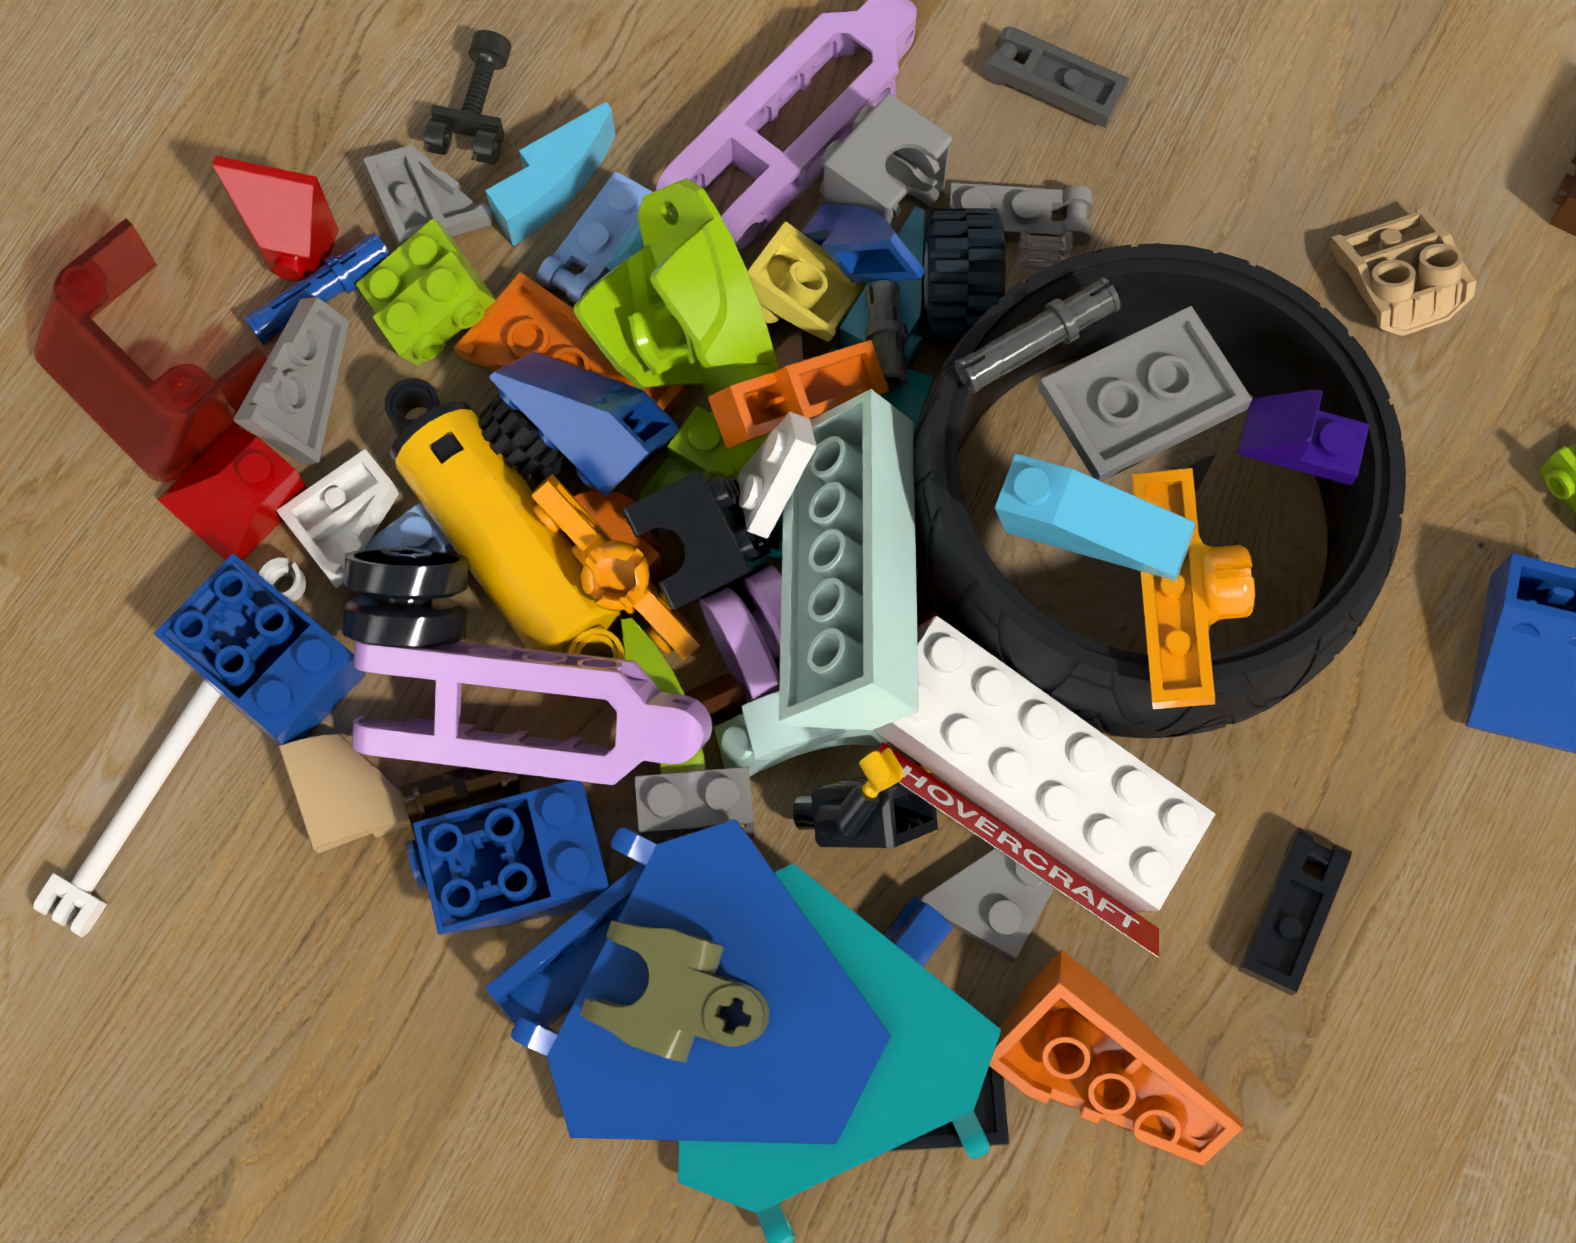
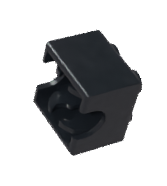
[623,471,771,609]

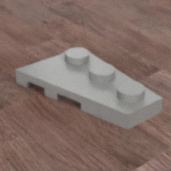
[233,297,350,465]

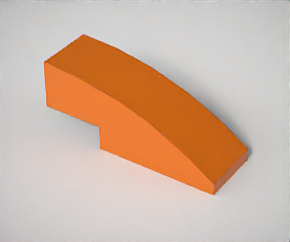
[708,340,890,449]

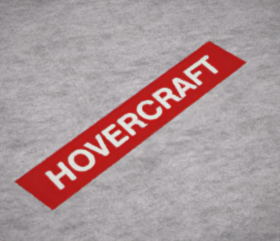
[878,742,1159,958]

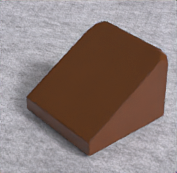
[684,673,747,725]

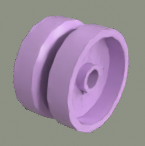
[700,565,782,703]

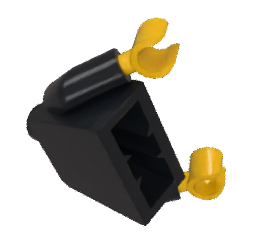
[793,748,938,848]

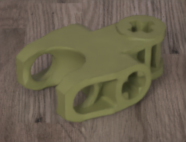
[580,920,770,1062]

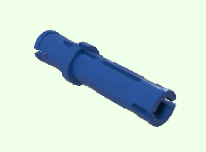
[243,232,390,345]

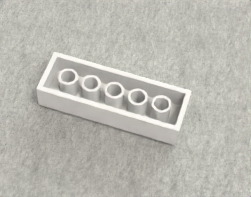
[873,615,1215,912]

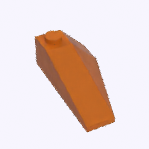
[989,950,1243,1166]

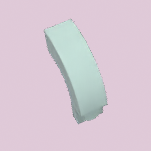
[714,691,889,776]

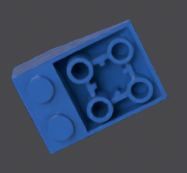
[489,352,680,497]
[154,553,366,746]
[1466,553,1576,754]
[413,780,611,935]

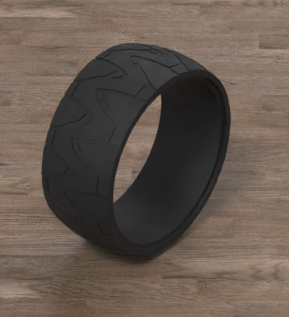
[913,243,1406,739]

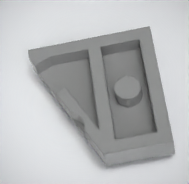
[363,145,493,247]
[921,833,1054,962]

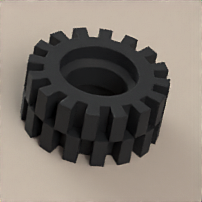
[478,394,570,482]

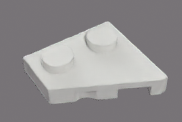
[738,411,817,539]
[276,449,399,588]

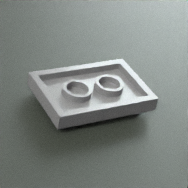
[1038,306,1252,482]

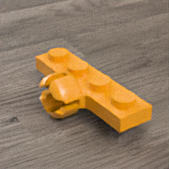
[1132,468,1255,709]
[531,474,701,660]

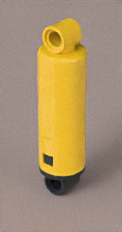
[385,378,626,660]

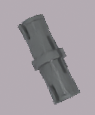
[865,280,909,391]

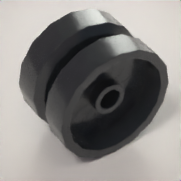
[343,548,469,646]

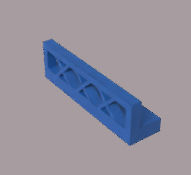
[485,839,670,1026]

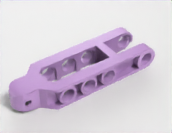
[656,0,917,255]
[352,640,712,785]

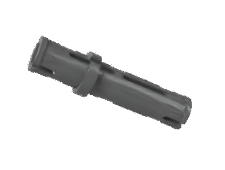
[955,277,1121,394]

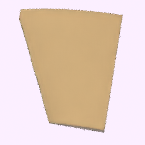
[279,734,411,854]

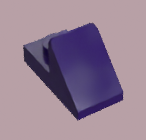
[1237,390,1369,485]

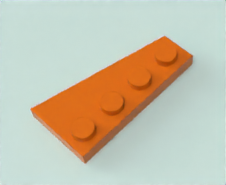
[454,272,685,415]

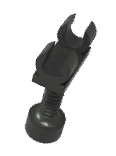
[424,30,512,165]

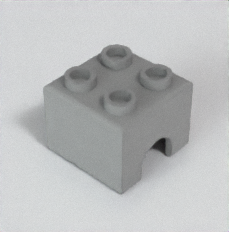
[819,93,952,231]

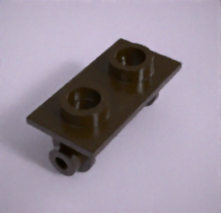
[400,767,521,840]

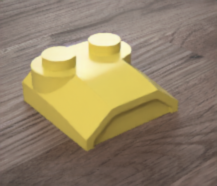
[748,221,868,343]

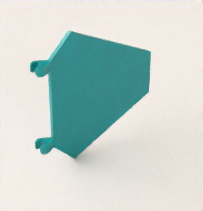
[678,863,1001,1243]

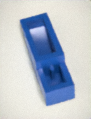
[802,203,925,283]

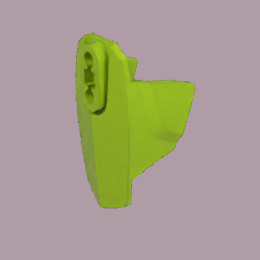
[573,178,779,397]

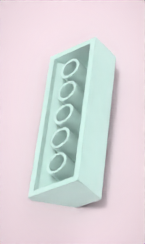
[779,389,919,730]

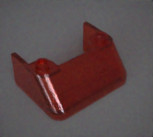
[34,218,267,482]

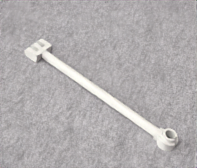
[33,557,306,937]

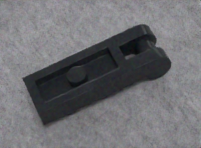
[1238,827,1352,996]

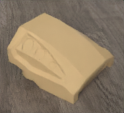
[1331,206,1477,336]

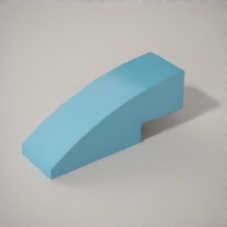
[485,102,616,246]

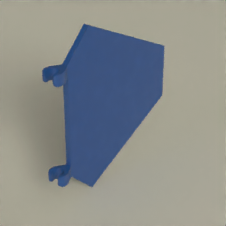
[511,819,891,1144]

